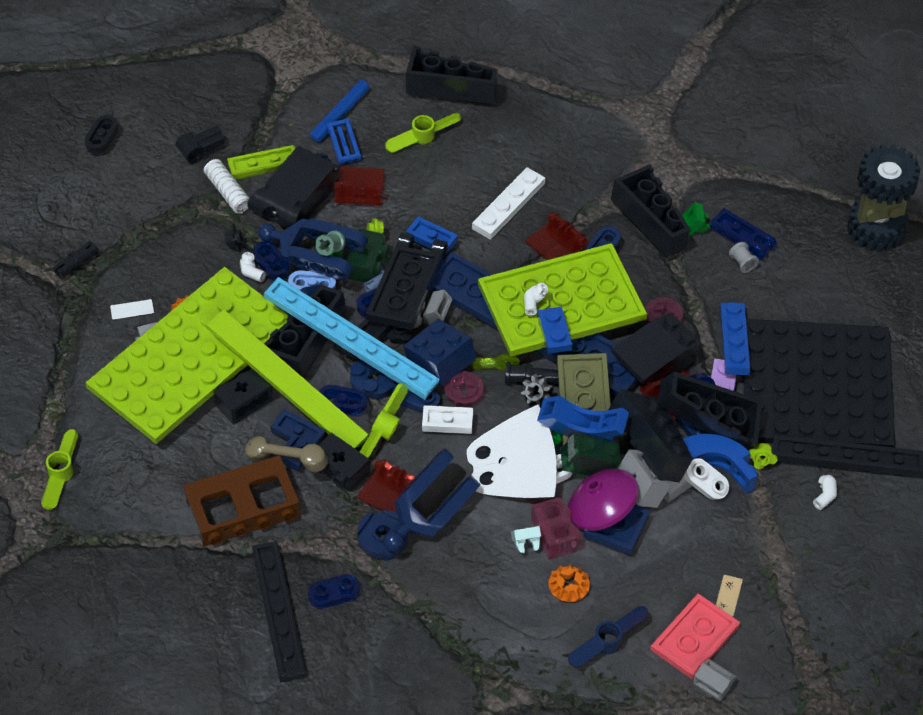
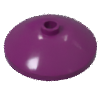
[567,469,639,531]

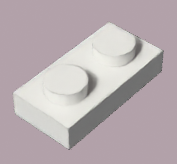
[422,406,473,434]

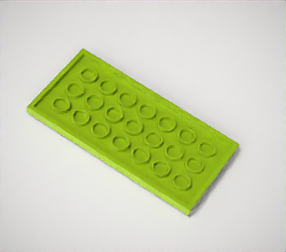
[85,267,289,444]

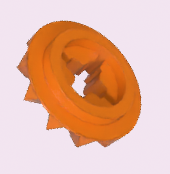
[548,563,590,602]

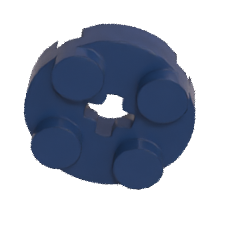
[350,359,397,400]
[357,510,408,561]

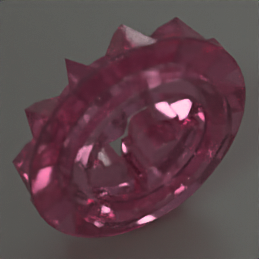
[645,297,683,322]
[444,371,484,406]

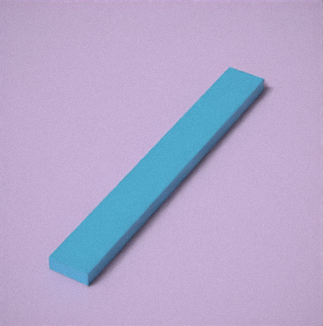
[264,277,439,400]

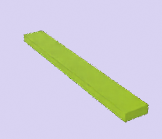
[206,309,368,449]

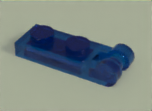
[710,208,777,260]

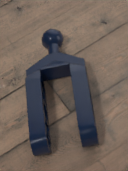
[258,218,369,280]
[383,448,480,552]

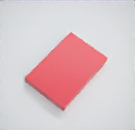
[650,594,740,680]

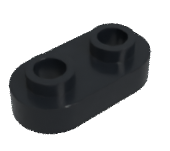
[85,115,118,154]

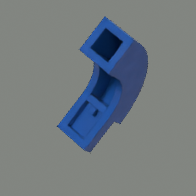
[537,396,629,443]
[683,434,757,494]

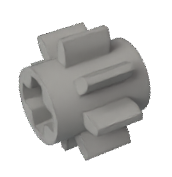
[521,374,553,406]

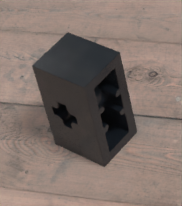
[214,369,273,425]
[318,433,370,492]

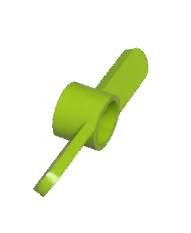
[385,113,461,153]
[360,383,408,458]
[41,429,78,510]

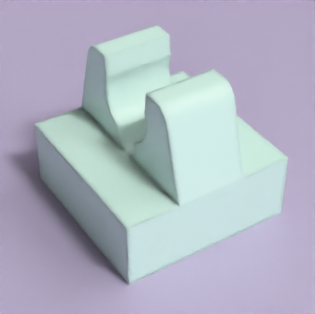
[511,526,541,553]

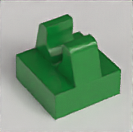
[682,202,710,236]

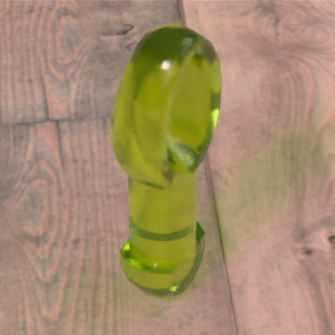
[472,354,520,371]

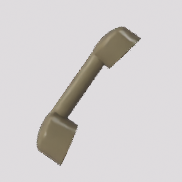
[245,436,328,472]

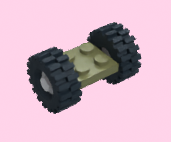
[847,145,921,252]

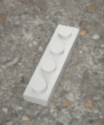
[472,168,545,240]

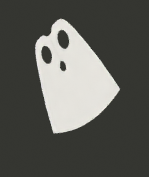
[467,405,557,498]

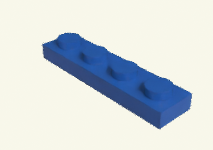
[720,302,750,375]

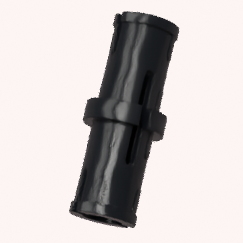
[53,241,99,280]

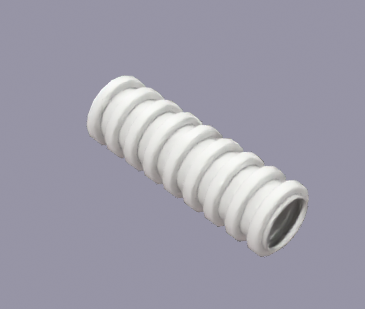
[204,159,249,213]

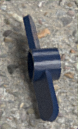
[568,606,649,667]

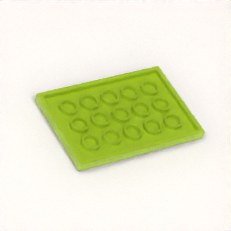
[478,243,647,357]

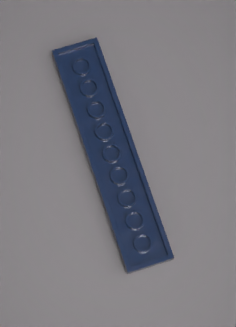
[429,252,639,397]

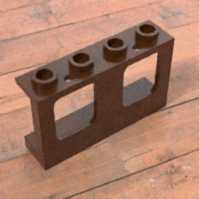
[183,455,301,547]

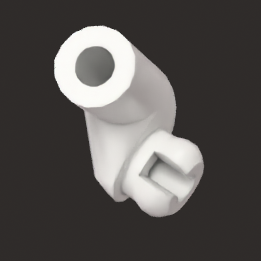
[240,252,266,283]
[524,283,548,316]
[813,475,837,510]

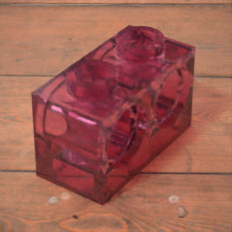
[531,497,581,560]

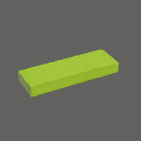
[227,145,295,180]

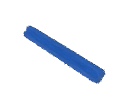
[310,80,369,142]

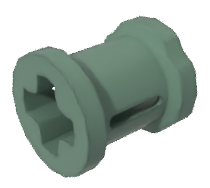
[316,230,346,256]

